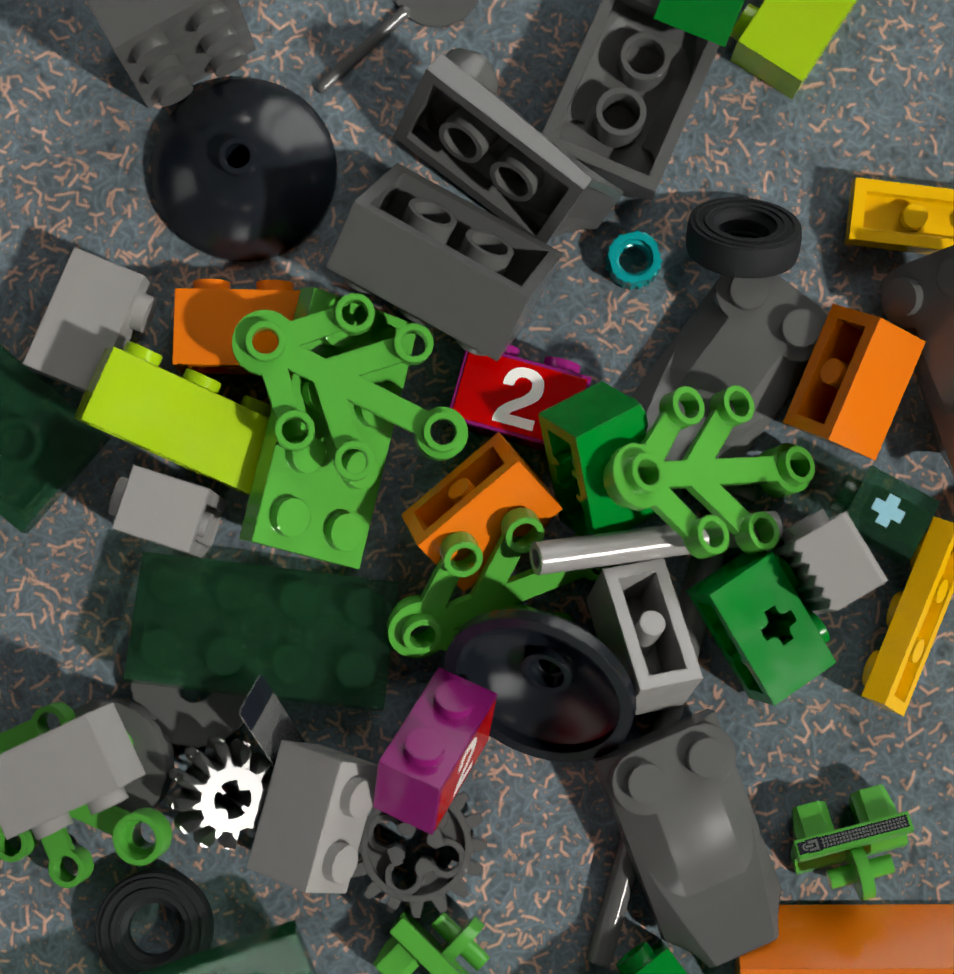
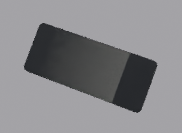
[239,675,306,766]

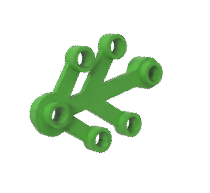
[232,293,468,482]
[603,385,815,559]
[387,507,624,658]
[0,702,172,888]

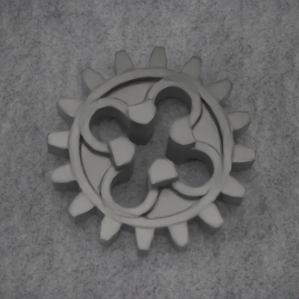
[352,791,487,918]

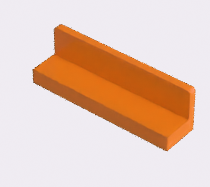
[734,904,954,974]

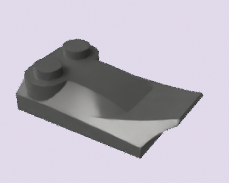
[542,0,720,200]
[393,48,624,244]
[880,245,954,478]
[631,275,828,461]
[592,709,782,967]

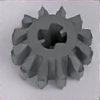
[164,736,271,849]

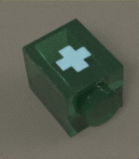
[829,465,940,563]

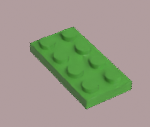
[239,287,416,569]

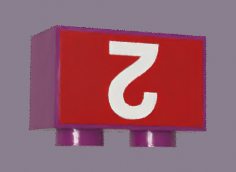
[448,345,592,452]
[373,668,497,835]

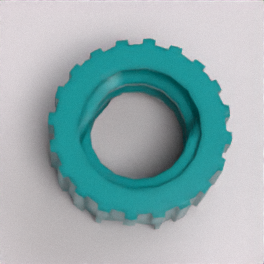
[605,230,663,290]

